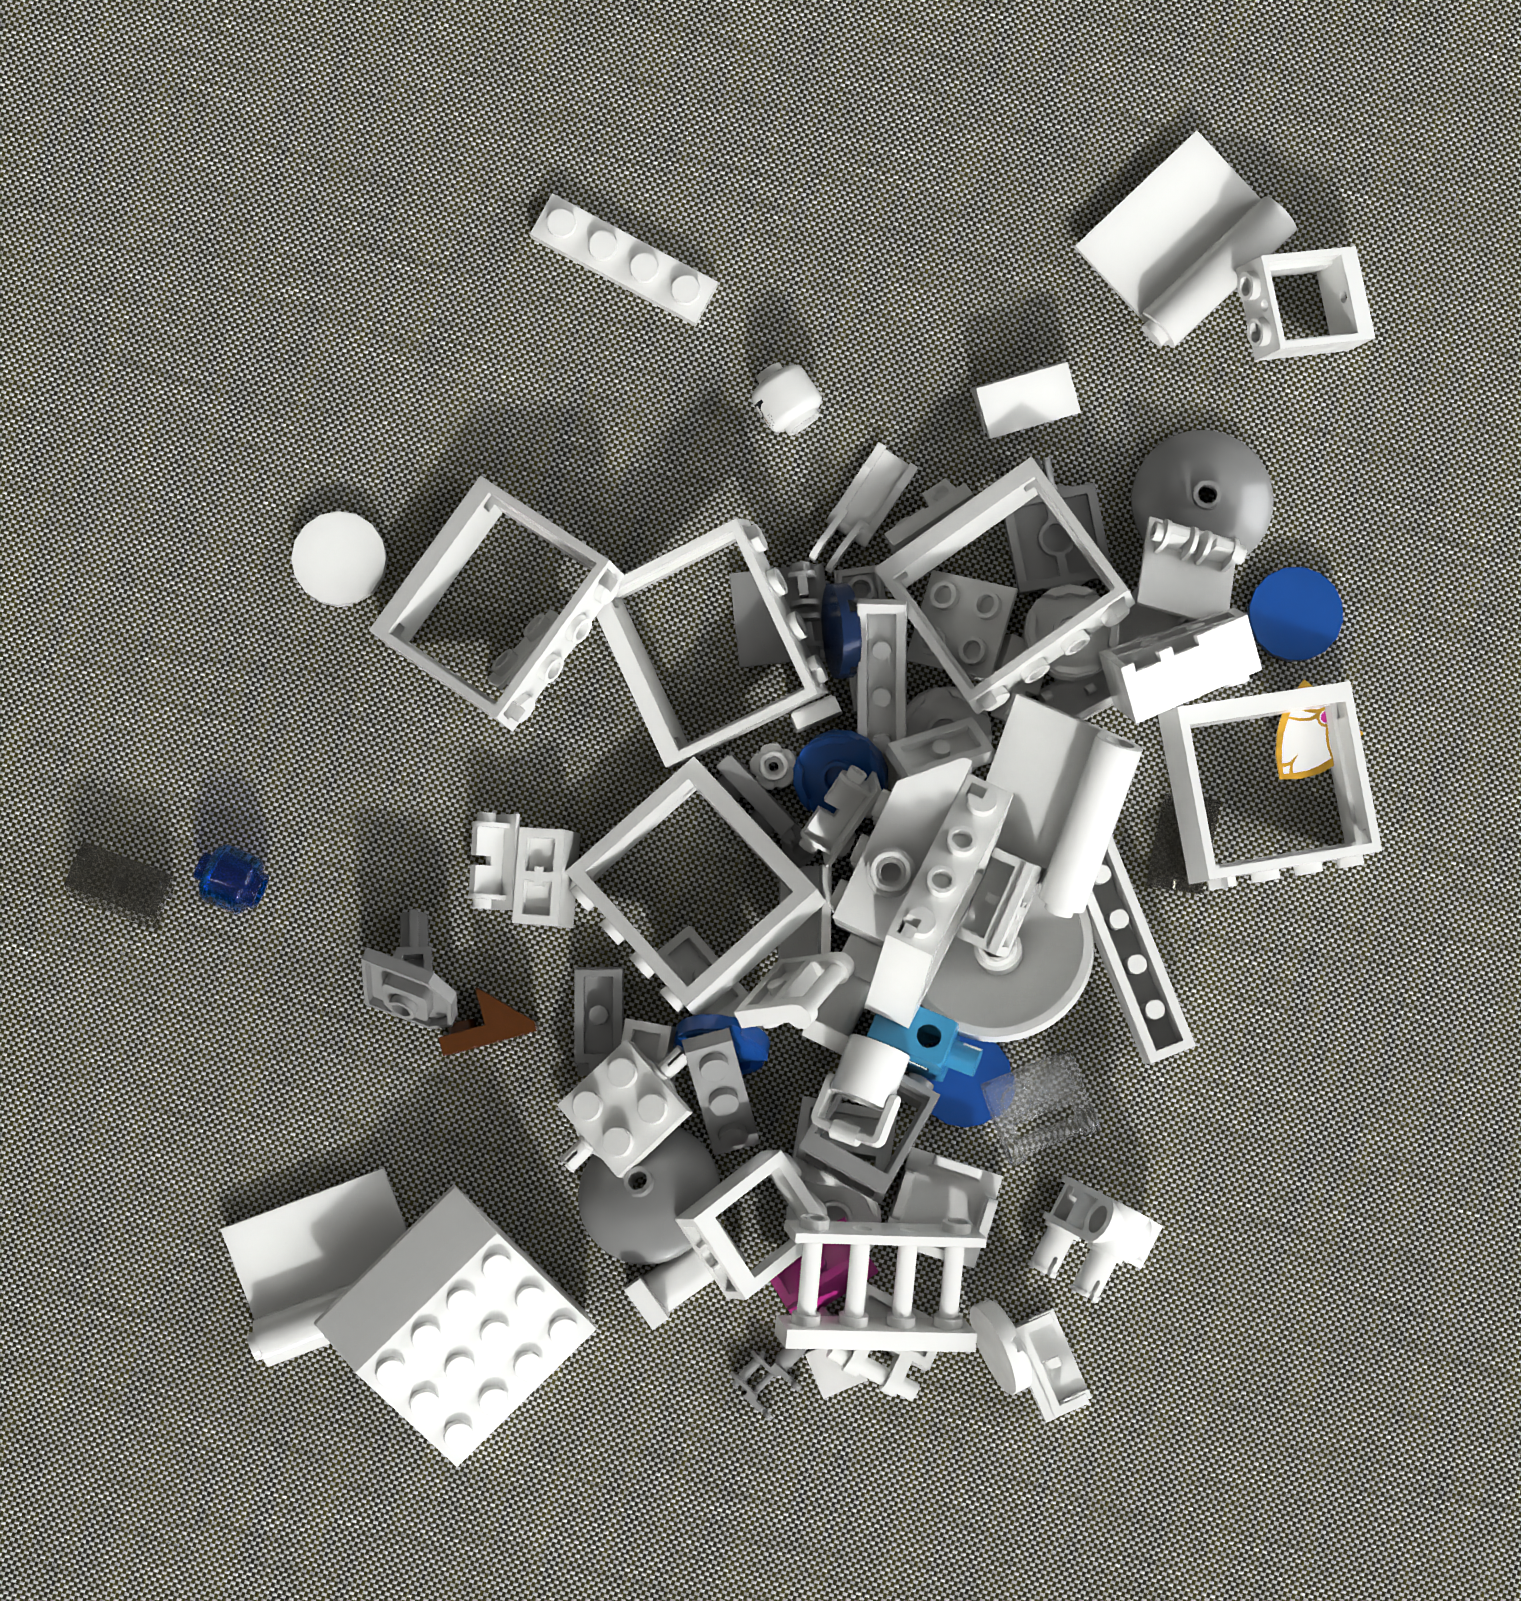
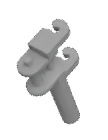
[729,1306,834,1422]

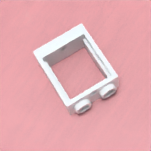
[1236,246,1375,361]
[675,1150,827,1300]

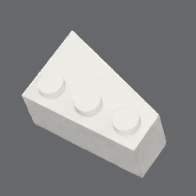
[1099,607,1262,724]

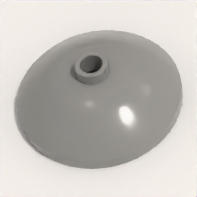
[1131,430,1274,556]
[578,1127,720,1265]

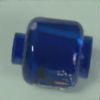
[193,844,269,915]

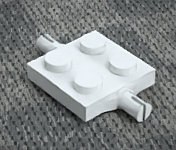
[557,1039,693,1178]

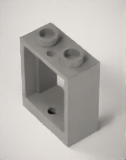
[796,1072,940,1204]

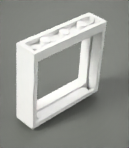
[874,456,1135,715]
[369,475,625,732]
[596,518,829,767]
[1158,681,1382,891]
[565,756,826,1015]
[864,773,1013,1029]

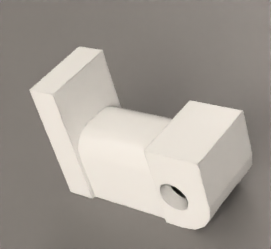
[800,933,882,1056]
[624,1220,746,1330]

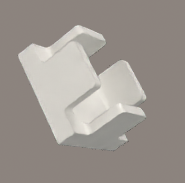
[886,1147,1003,1268]

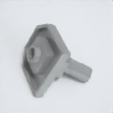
[361,909,458,1030]

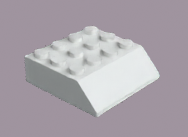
[828,757,972,948]
[314,1184,597,1467]

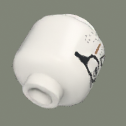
[751,362,822,436]

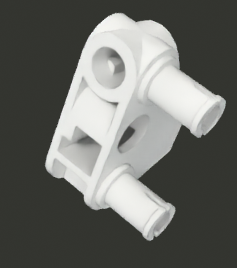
[1028,1175,1163,1303]

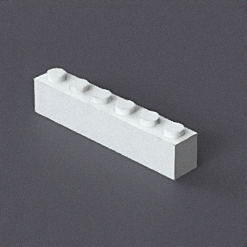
[1086,837,1196,1064]

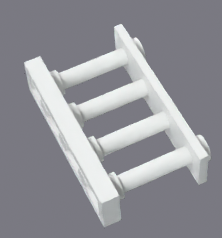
[775,1214,987,1352]

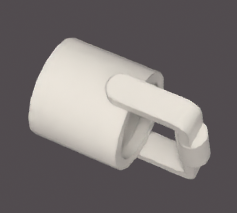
[811,1034,910,1148]

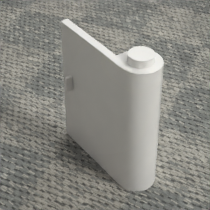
[1074,130,1297,347]
[986,693,1143,918]
[220,1167,408,1367]

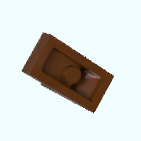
[438,987,539,1056]

